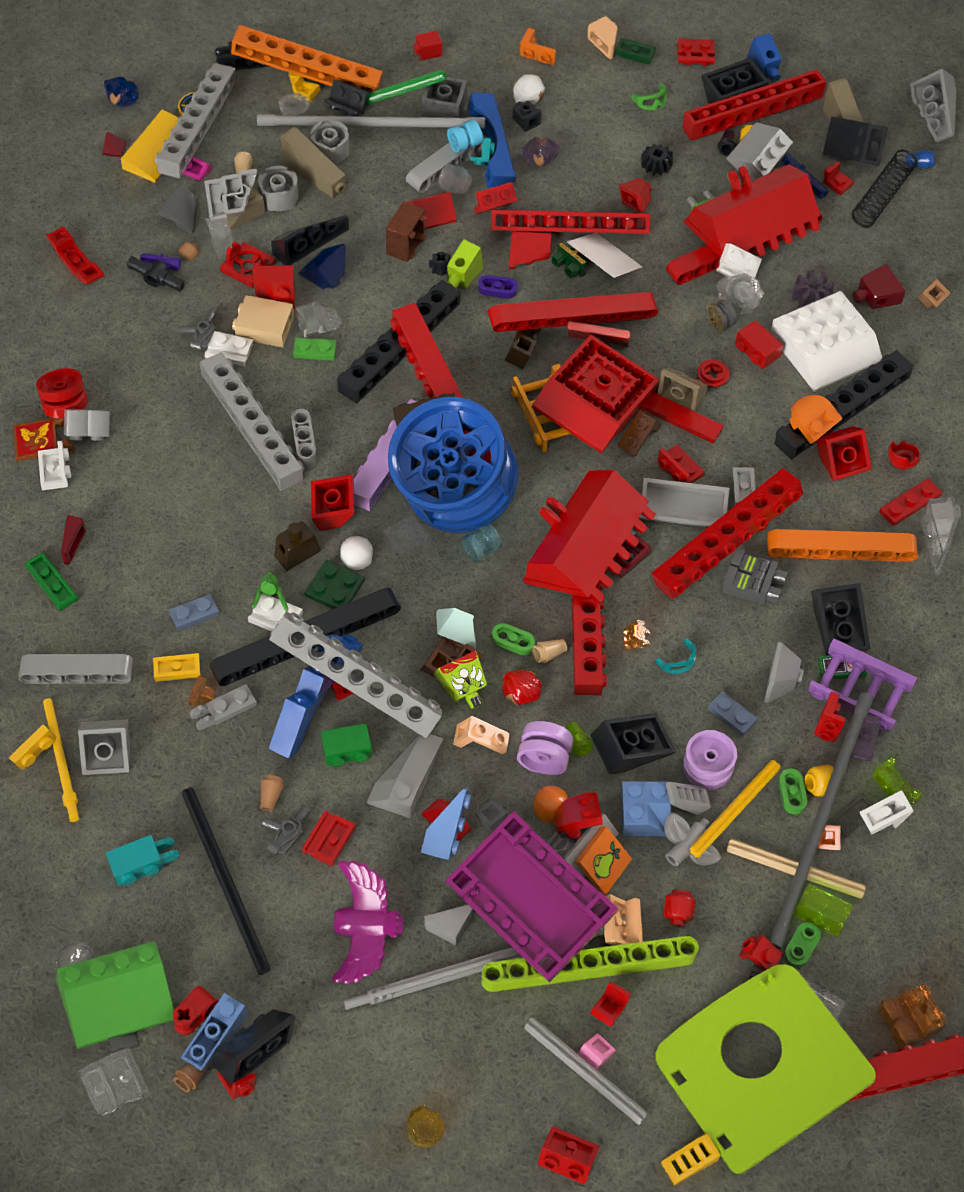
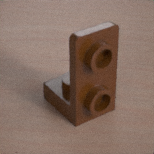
[618,410,661,456]

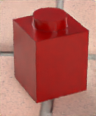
[413,31,442,61]

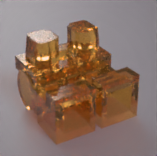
[877,984,947,1049]

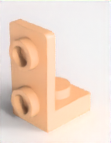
[453,716,509,754]

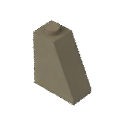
[822,78,863,122]

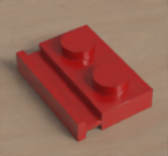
[302,810,356,867]

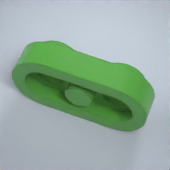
[492,623,535,655]
[778,768,807,815]
[784,922,821,968]

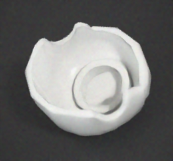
[340,536,373,570]

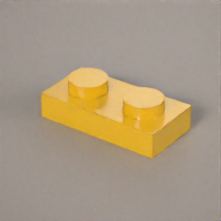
[153,653,201,682]
[9,724,57,770]

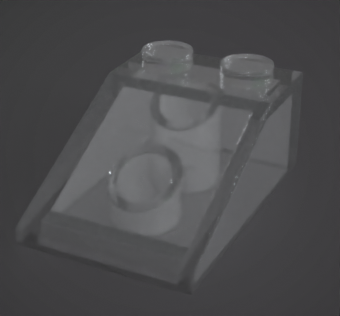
[920,497,961,577]

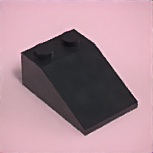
[811,583,871,655]
[590,713,676,774]

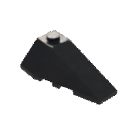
[271,215,349,266]

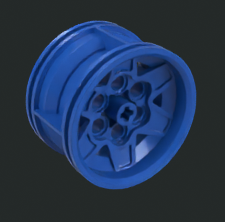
[388,397,519,533]

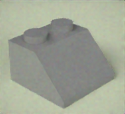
[78,719,130,775]

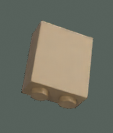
[232,295,294,347]

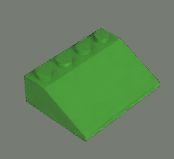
[56,941,174,1049]

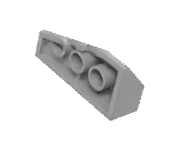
[910,69,956,143]
[367,734,444,819]

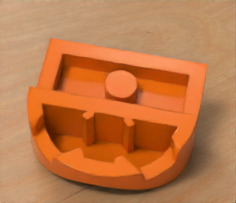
[790,395,843,444]

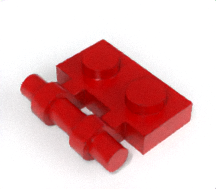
[677,38,715,66]

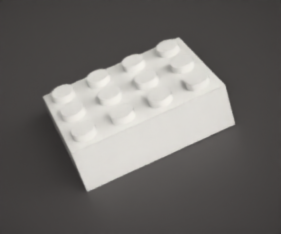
[770,291,882,392]

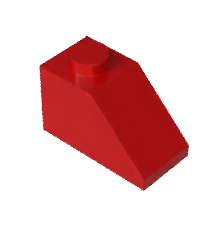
[619,178,652,213]

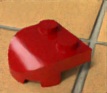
[554,792,603,838]

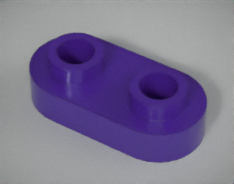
[478,275,518,298]

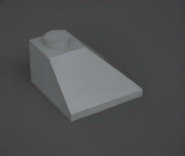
[764,642,804,703]

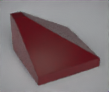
[103,132,127,157]

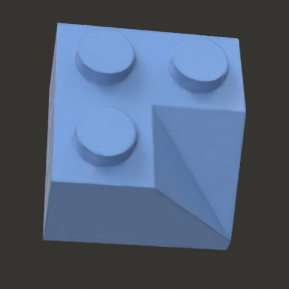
[620,782,671,836]

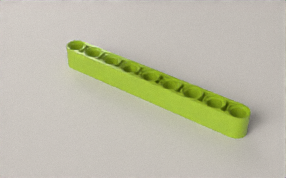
[481,936,699,992]

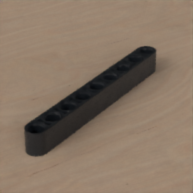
[209,588,401,686]

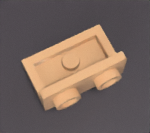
[604,894,643,946]

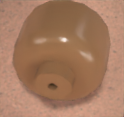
[178,242,200,261]

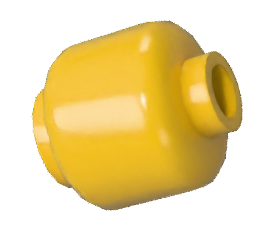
[804,764,834,797]

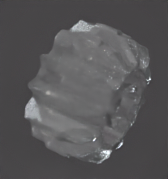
[438,164,472,195]

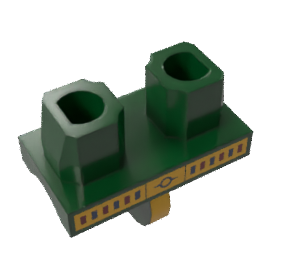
[551,242,587,278]

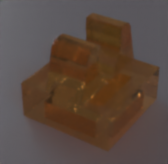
[624,619,650,650]
[189,676,215,707]

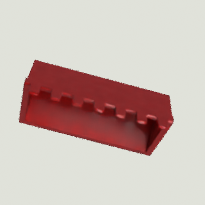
[683,164,821,258]
[523,470,656,602]

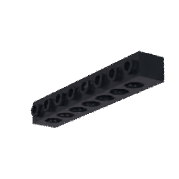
[337,280,461,404]
[774,350,914,460]

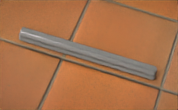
[525,1018,647,1124]

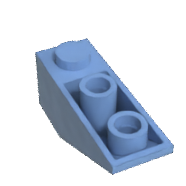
[421,787,472,860]
[181,993,249,1071]

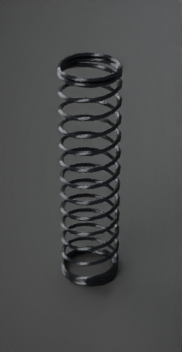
[851,149,917,228]

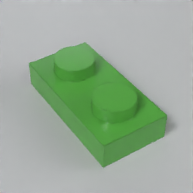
[293,338,336,361]

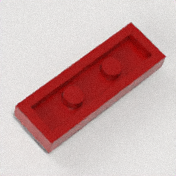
[879,478,943,527]

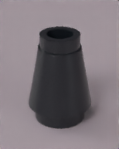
[718,129,737,156]

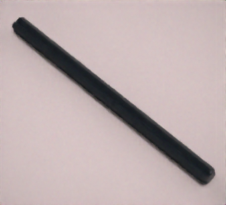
[182,787,270,975]

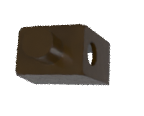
[274,521,321,572]

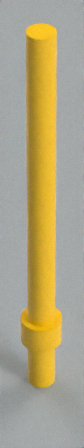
[43,699,79,822]

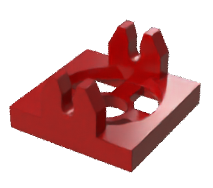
[220,242,276,288]

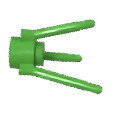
[252,572,289,611]

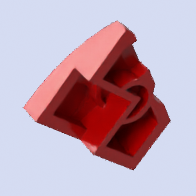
[509,231,551,269]

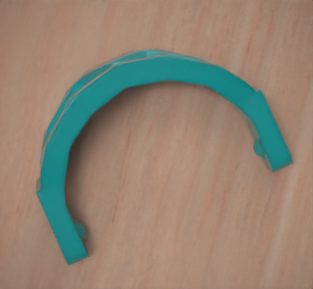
[655,638,697,674]

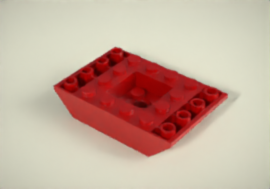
[532,335,660,454]

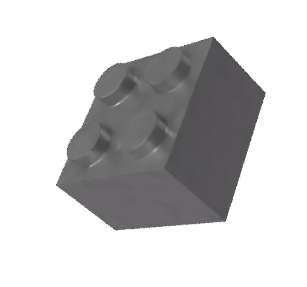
[422,77,467,118]

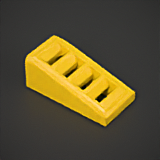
[661,1133,720,1186]

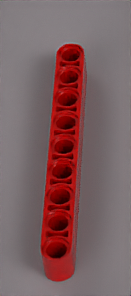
[666,215,823,285]
[487,292,659,332]

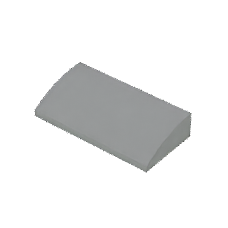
[639,478,729,527]

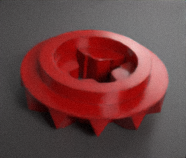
[697,360,730,389]

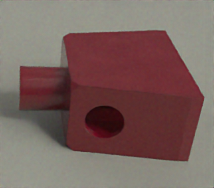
[853,264,905,309]

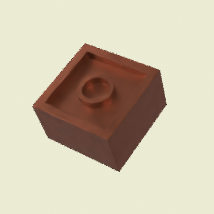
[386,201,426,262]

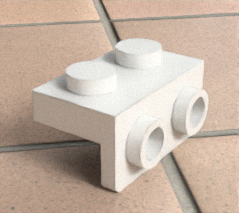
[38,441,71,490]

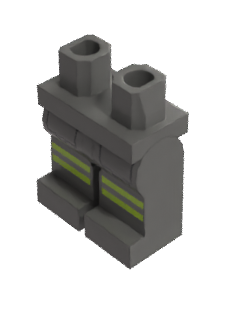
[722,548,788,605]

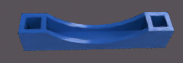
[467,93,516,189]

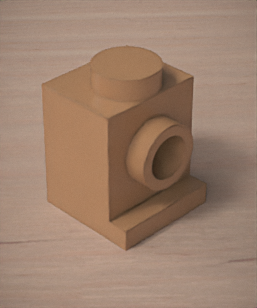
[917,279,950,308]

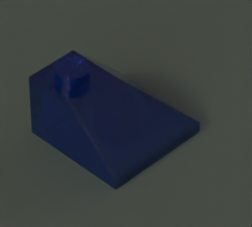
[298,243,346,289]

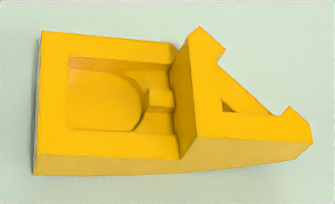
[288,73,321,102]

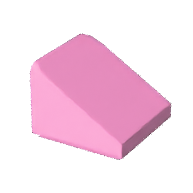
[578,1033,616,1070]

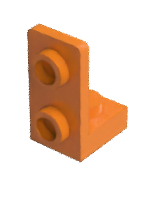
[520,28,556,65]

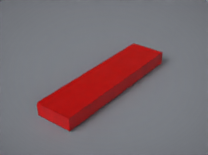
[641,393,724,444]

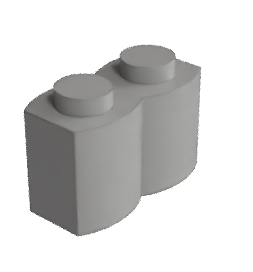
[64,409,110,441]

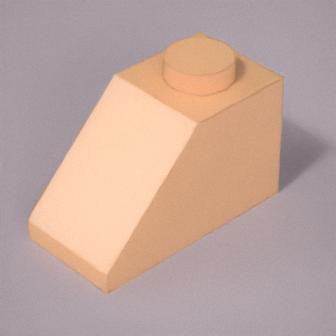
[587,16,617,59]

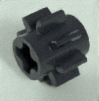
[429,251,451,277]

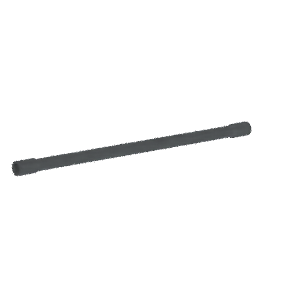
[769,692,874,949]

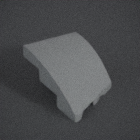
[204,169,257,221]

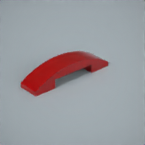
[46,226,105,285]

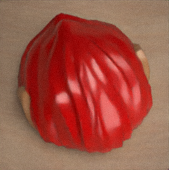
[502,669,542,705]

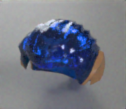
[104,77,139,107]

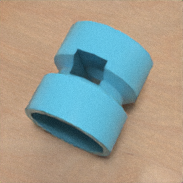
[447,120,483,153]

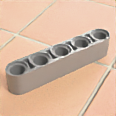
[406,142,483,193]
[19,654,133,684]

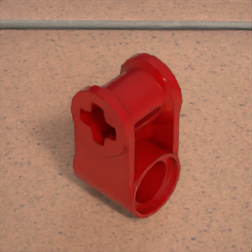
[172,985,219,1035]

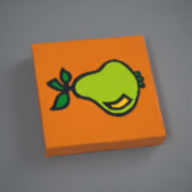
[575,826,632,895]

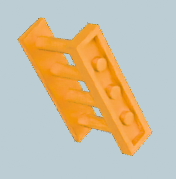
[510,364,571,452]

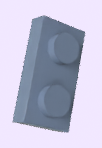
[169,594,219,631]
[707,691,758,737]

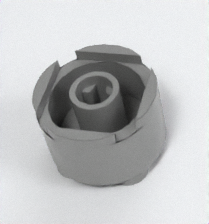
[311,120,350,166]
[258,166,299,211]

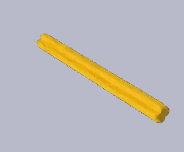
[689,760,781,858]

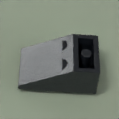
[823,116,888,166]

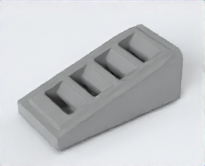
[666,782,711,815]

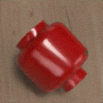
[663,890,696,927]

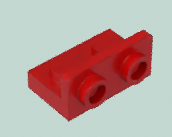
[474,182,518,214]
[657,444,705,483]
[814,691,846,742]
[537,1126,600,1184]

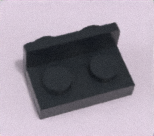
[324,79,370,117]

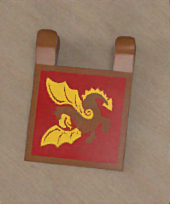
[13,418,74,461]

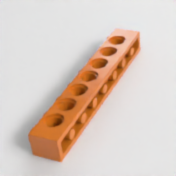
[231,25,383,92]

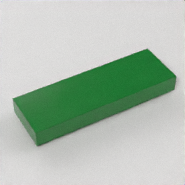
[24,552,79,611]

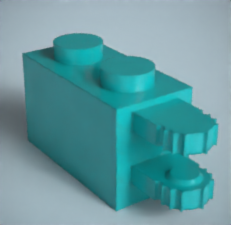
[105,835,180,886]

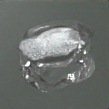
[716,273,764,315]

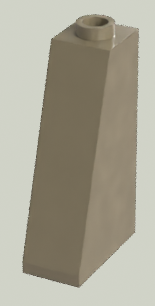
[281,126,346,198]

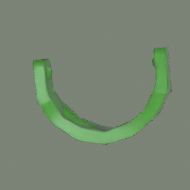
[632,83,667,110]

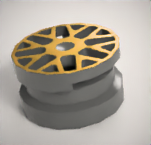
[708,299,737,331]

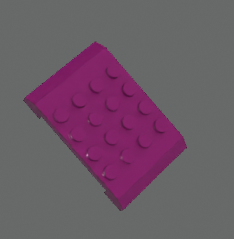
[445,811,619,983]

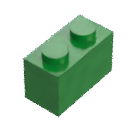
[321,723,372,767]

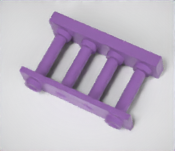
[808,639,917,731]

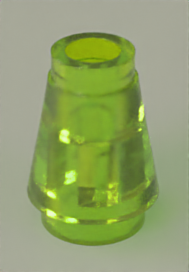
[565,722,593,756]

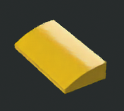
[121,110,178,183]

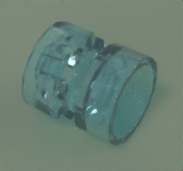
[461,523,502,562]

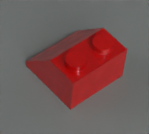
[252,266,296,310]
[816,426,872,481]
[311,474,355,531]

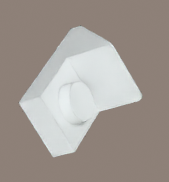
[860,790,914,834]

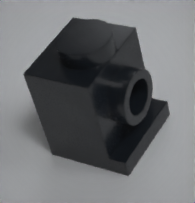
[512,101,542,132]

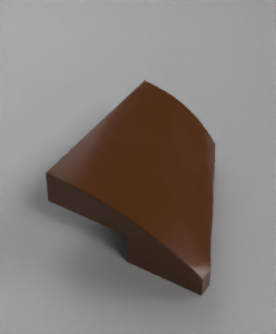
[420,636,483,678]

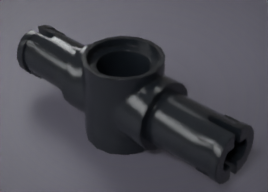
[127,256,185,292]

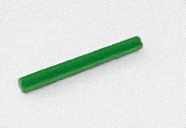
[366,69,447,106]

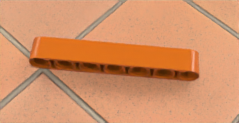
[767,529,918,562]

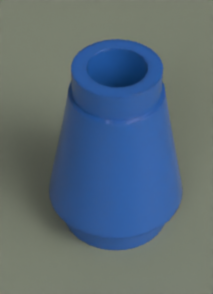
[906,150,934,169]

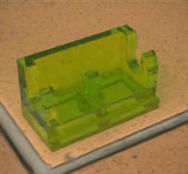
[872,758,923,806]
[794,884,853,937]

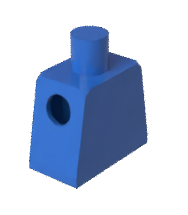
[747,33,782,82]

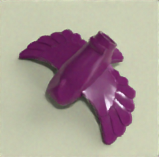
[332,861,403,984]

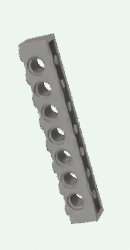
[155,63,236,179]
[200,352,304,491]
[269,611,442,738]

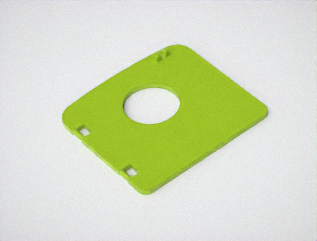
[656,964,876,1174]

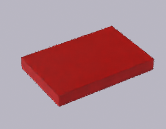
[568,321,630,346]

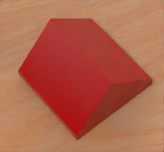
[407,192,457,229]

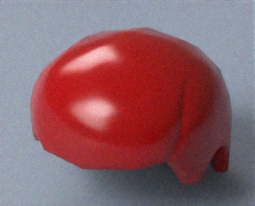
[888,440,921,470]

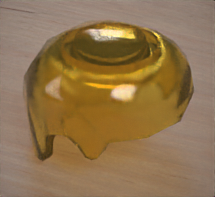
[405,1105,445,1148]

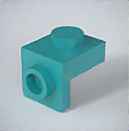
[470,138,495,165]

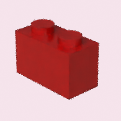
[735,320,783,369]

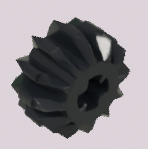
[641,144,673,176]

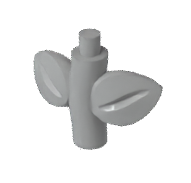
[664,812,721,866]

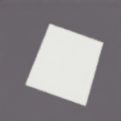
[567,233,642,278]

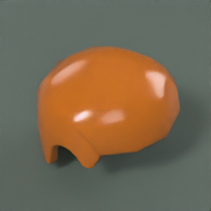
[533,785,569,823]

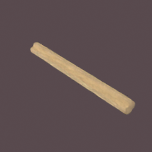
[727,839,866,899]

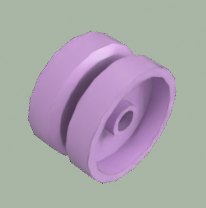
[517,721,573,775]
[683,730,737,790]

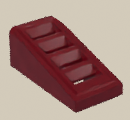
[61,515,86,565]
[613,534,652,579]

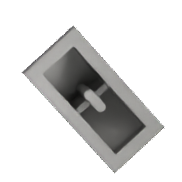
[424,905,473,946]

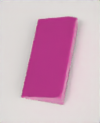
[183,157,213,181]

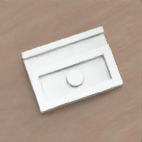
[716,243,762,286]
[205,331,254,366]
[248,594,303,631]

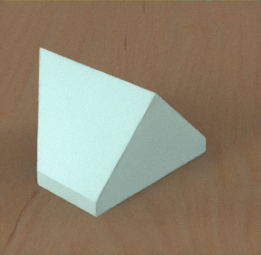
[436,608,476,649]

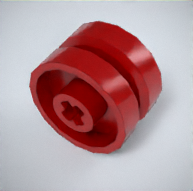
[36,368,89,418]

